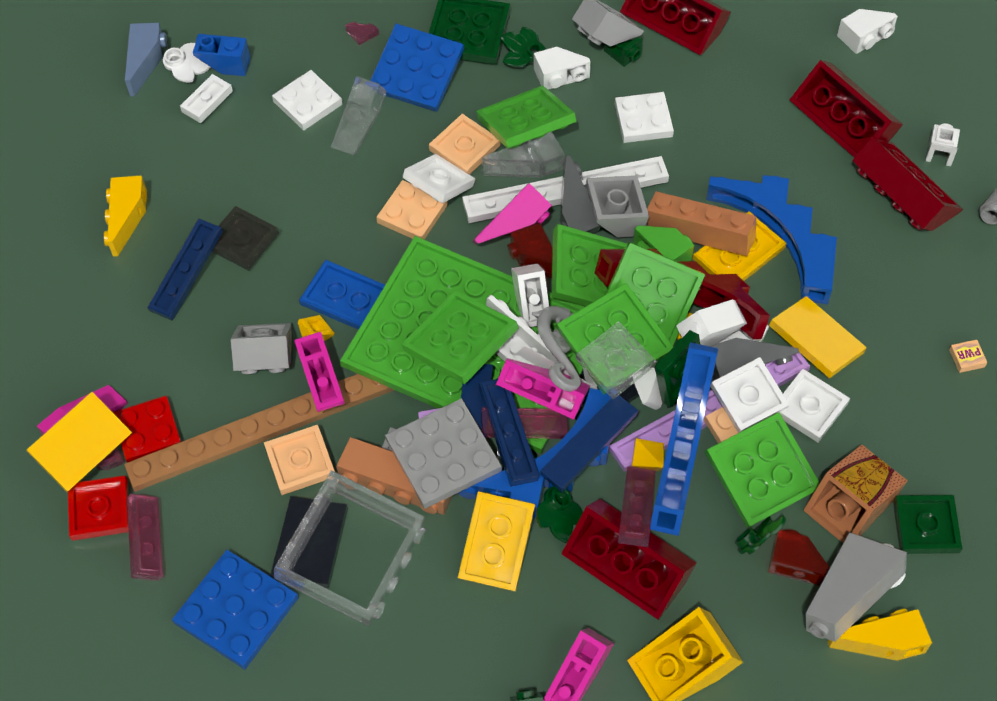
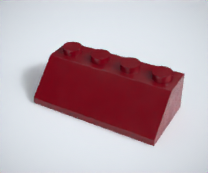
[620,0,731,55]
[789,60,903,158]
[852,137,963,231]
[561,499,697,620]

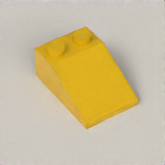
[627,607,743,701]

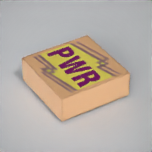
[949,340,987,373]

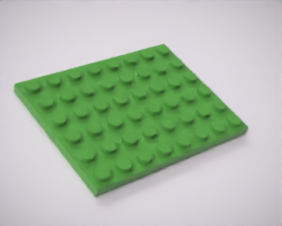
[340,236,585,454]

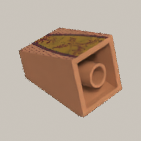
[803,445,908,543]

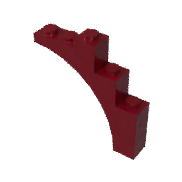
[594,249,770,339]

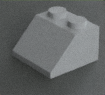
[572,0,644,46]
[586,175,649,237]
[231,323,292,374]

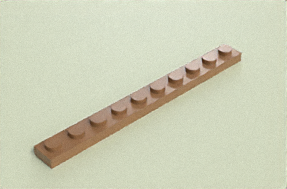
[124,374,394,492]

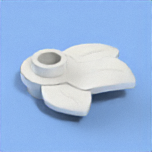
[163,43,211,83]

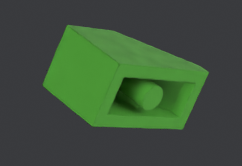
[633,225,694,261]

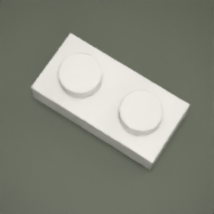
[180,74,233,123]

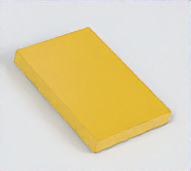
[693,211,787,281]
[769,296,867,379]
[26,392,132,492]
[458,492,536,592]

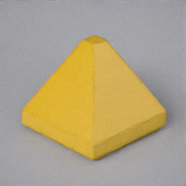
[298,315,334,341]
[631,438,664,472]

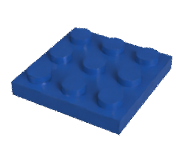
[368,24,464,112]
[172,550,299,670]

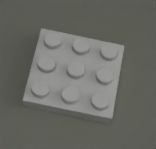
[385,398,502,509]

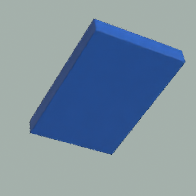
[299,260,385,330]

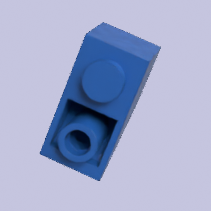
[193,34,250,76]

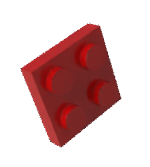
[113,395,181,463]
[68,475,130,541]

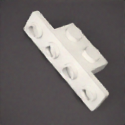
[486,295,558,366]

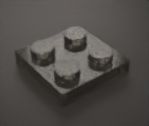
[212,206,279,271]

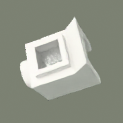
[926,124,960,166]

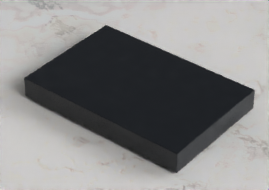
[270,496,348,588]

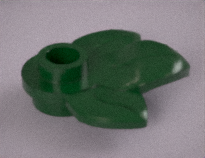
[501,27,546,68]
[536,486,583,543]
[735,515,786,555]

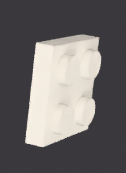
[272,70,343,131]
[615,92,674,143]
[403,154,475,203]
[710,357,789,433]
[780,369,850,443]

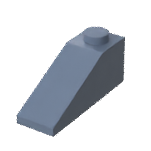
[125,23,167,96]

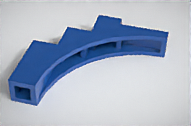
[706,175,837,305]
[650,342,718,536]
[456,388,618,518]

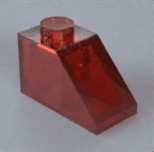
[507,223,553,279]
[768,530,830,586]

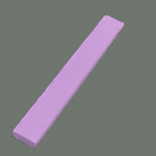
[609,346,810,472]

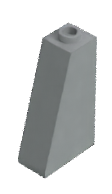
[806,532,907,642]

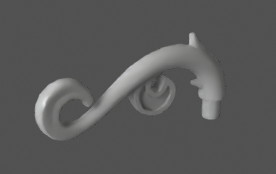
[532,306,581,392]

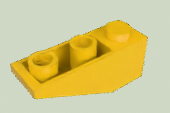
[104,176,147,256]
[827,609,932,661]

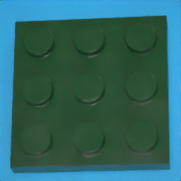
[429,0,510,64]

